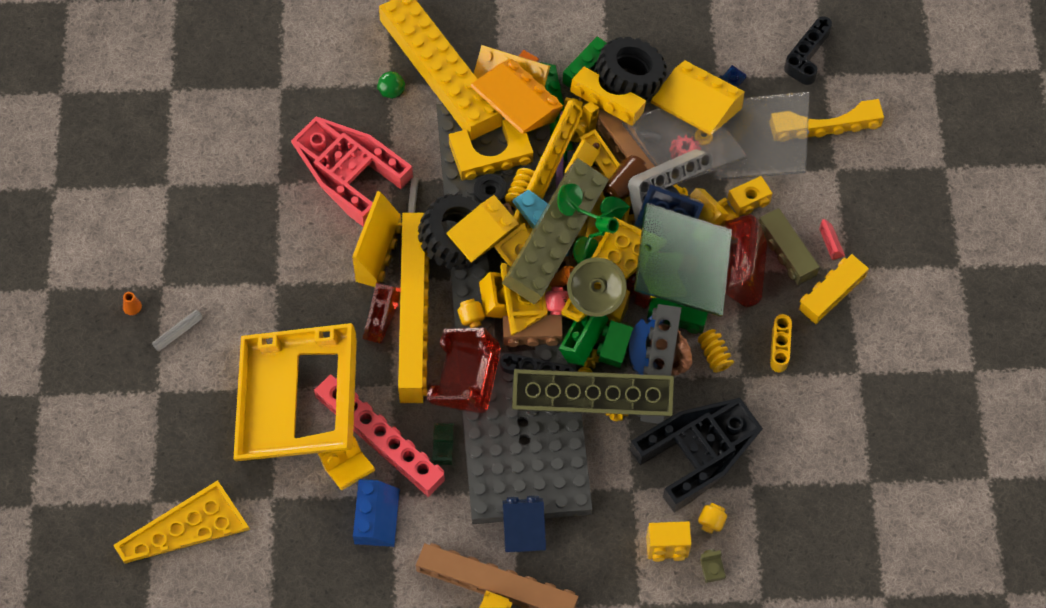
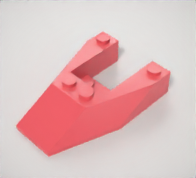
[291,116,413,227]

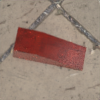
[362,283,401,343]

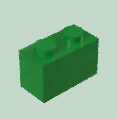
[596,320,633,368]

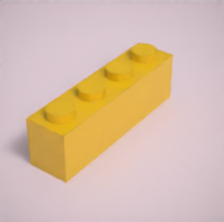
[799,254,869,324]

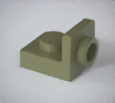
[700,549,726,583]

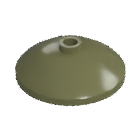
[567,257,627,317]

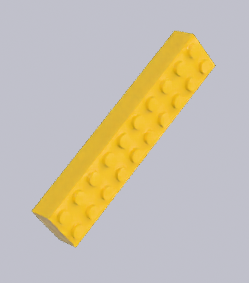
[379,0,503,141]
[398,213,429,403]

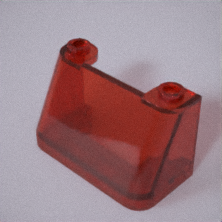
[718,214,767,307]
[427,328,500,413]

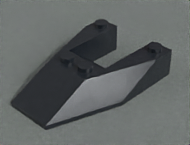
[629,398,763,513]

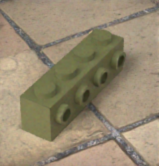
[757,208,819,285]

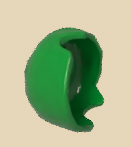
[377,71,405,99]

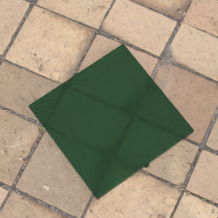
[634,203,732,317]

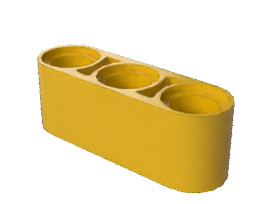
[770,314,792,373]

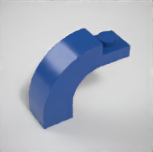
[628,316,665,375]

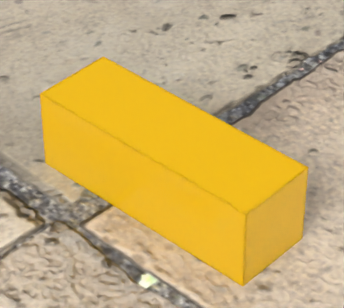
[581,101,599,134]

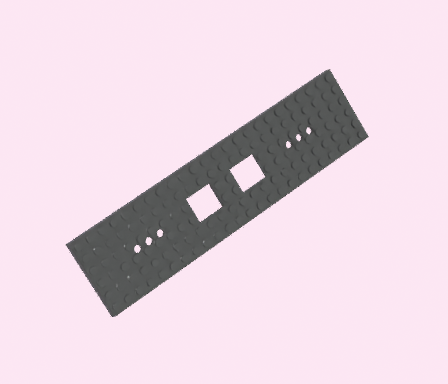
[436,104,592,524]

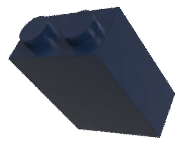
[502,496,546,552]

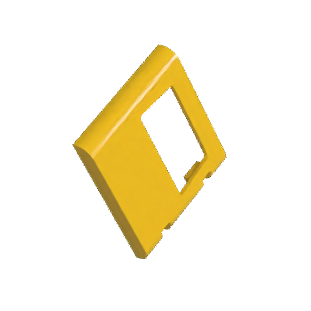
[233,323,357,461]

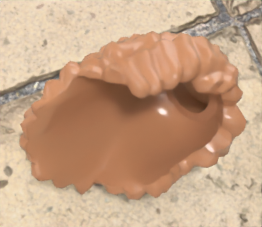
[649,324,692,376]

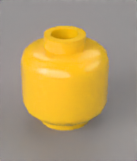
[457,299,485,329]
[698,503,727,534]

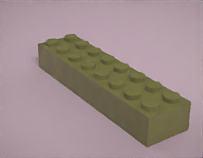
[502,158,609,304]
[512,369,674,416]

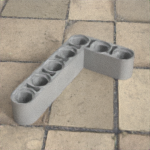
[628,149,713,222]

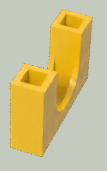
[449,119,534,181]

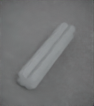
[152,310,203,351]

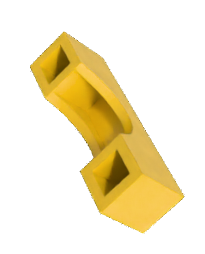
[570,67,646,126]

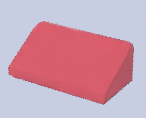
[819,219,845,260]

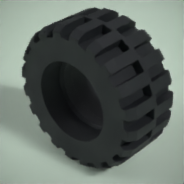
[594,37,667,104]
[418,193,486,270]

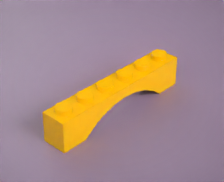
[770,99,884,143]

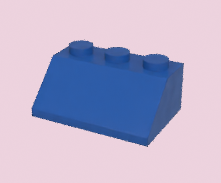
[353,479,400,547]

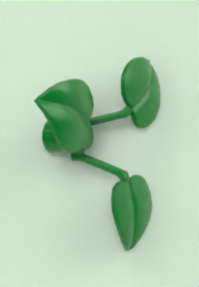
[557,183,630,264]

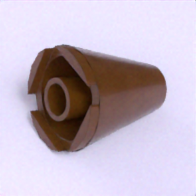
[603,155,650,199]

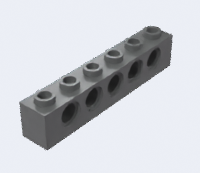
[637,304,681,424]

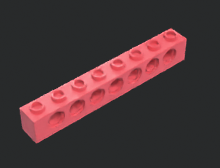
[314,374,445,497]

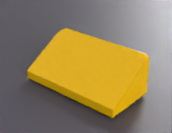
[565,140,599,173]

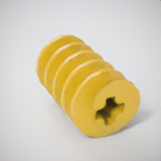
[505,168,535,209]
[697,329,734,373]

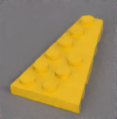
[561,217,666,322]
[113,480,250,564]

